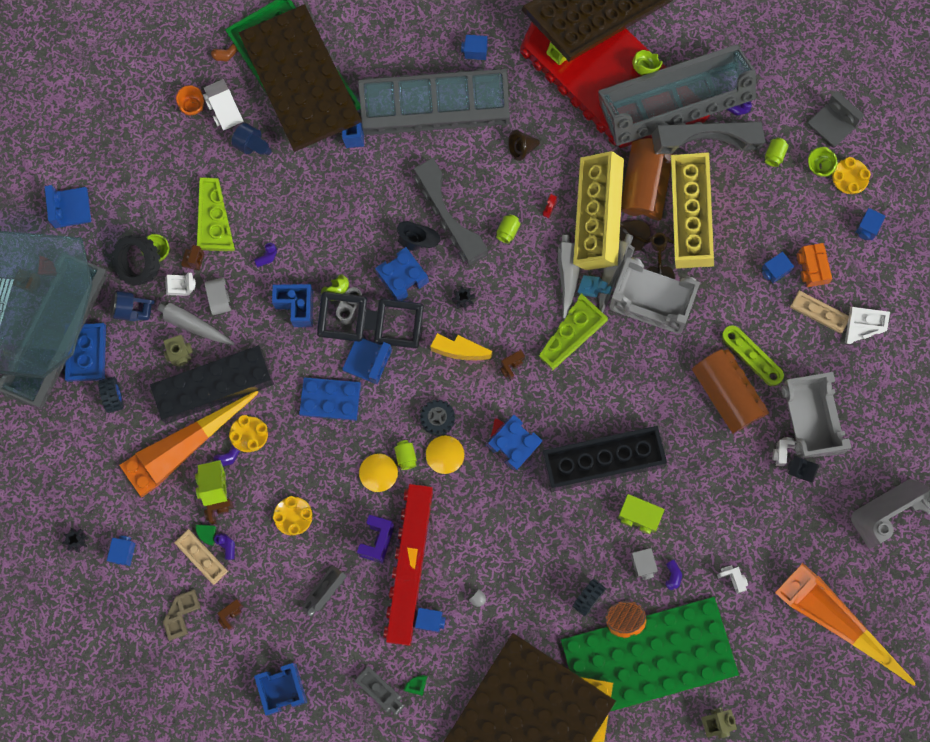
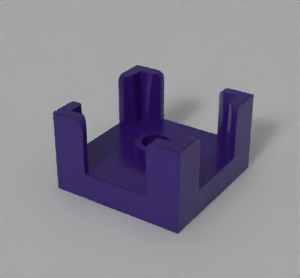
[357,515,395,564]

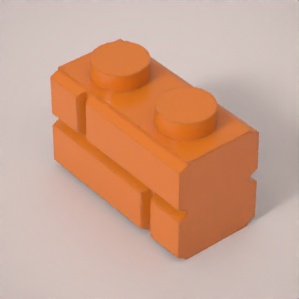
[797,243,832,287]

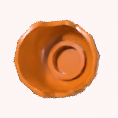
[176,85,205,116]

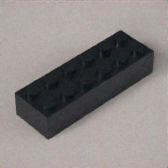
[150,345,274,424]
[542,426,667,492]

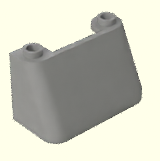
[610,257,700,334]
[782,372,851,458]
[851,479,930,549]

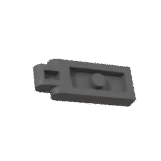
[302,565,347,616]
[355,666,405,715]

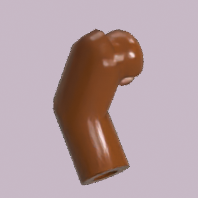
[211,44,238,62]

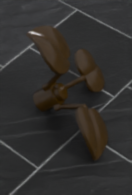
[619,220,675,279]

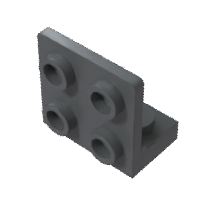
[808,91,864,148]

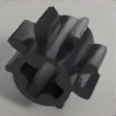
[452,286,475,311]
[62,528,89,553]

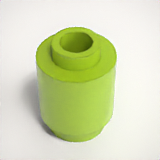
[765,138,788,167]
[496,214,521,244]
[394,440,417,470]

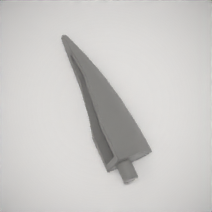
[599,234,635,313]
[558,235,580,318]
[157,303,235,346]

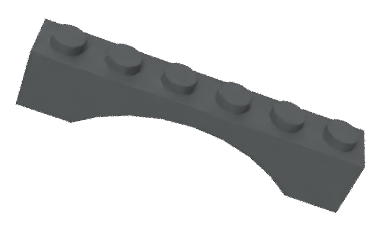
[651,120,766,154]
[413,158,488,265]

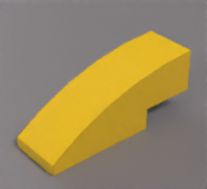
[430,333,492,360]

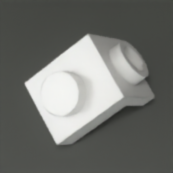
[165,272,196,296]
[772,437,796,467]
[717,565,748,594]

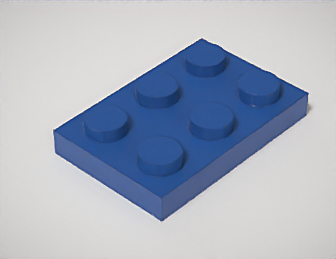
[65,323,106,382]
[299,378,361,421]

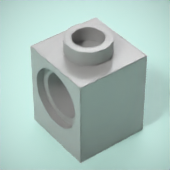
[631,548,658,580]

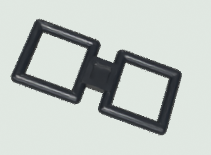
[317,291,424,349]

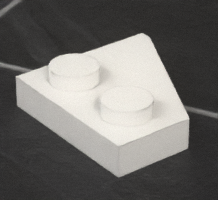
[845,307,890,344]

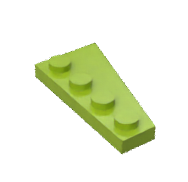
[197,178,235,251]
[539,293,608,371]

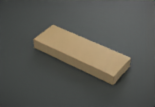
[790,290,849,334]
[174,529,229,585]

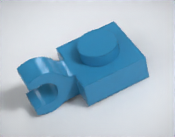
[578,275,612,298]

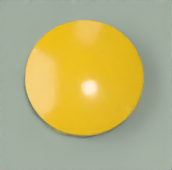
[832,157,871,194]
[229,415,268,452]
[426,436,464,474]
[359,454,398,492]
[273,496,313,536]

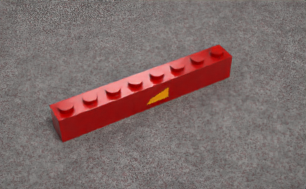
[383,484,433,646]

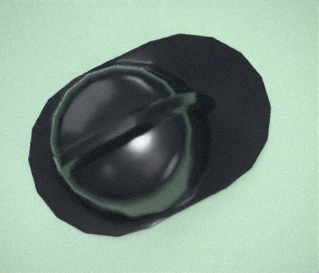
[397,221,441,251]

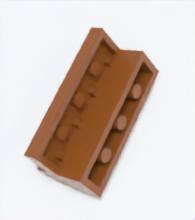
[621,138,674,221]
[692,349,770,434]

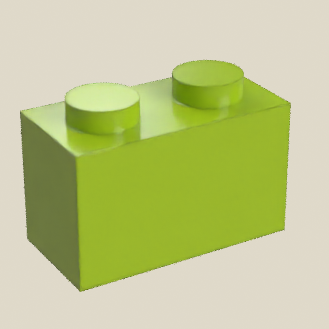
[195,460,227,506]
[618,494,665,535]

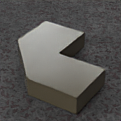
[163,589,201,641]

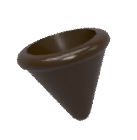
[508,130,540,161]

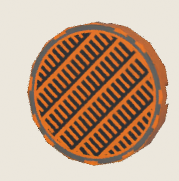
[606,601,646,638]

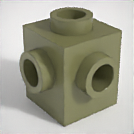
[163,334,193,367]
[701,707,737,739]

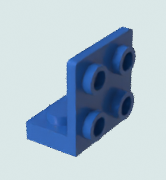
[45,185,91,228]
[343,338,392,384]

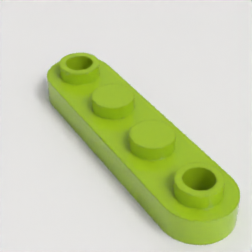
[722,326,784,386]

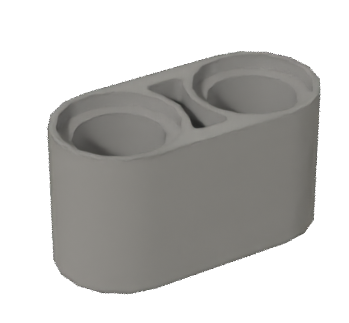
[205,277,232,315]
[336,287,362,325]

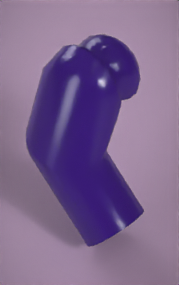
[727,101,752,116]
[254,242,277,268]
[213,445,240,467]
[214,533,235,560]
[666,560,682,590]

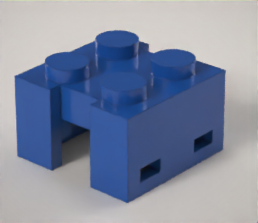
[375,247,429,301]
[485,415,543,471]
[254,663,308,716]

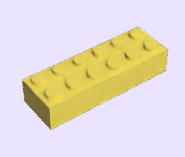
[573,151,624,270]
[671,153,714,269]

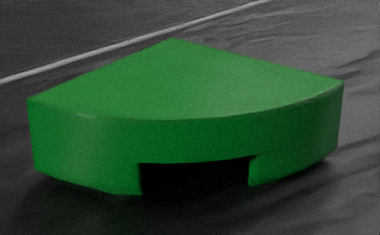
[196,525,216,546]
[403,675,428,696]

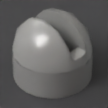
[469,589,486,607]

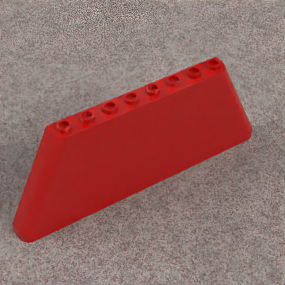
[520,22,710,148]

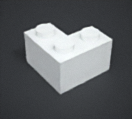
[203,79,244,131]

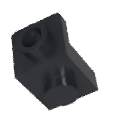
[788,456,819,483]

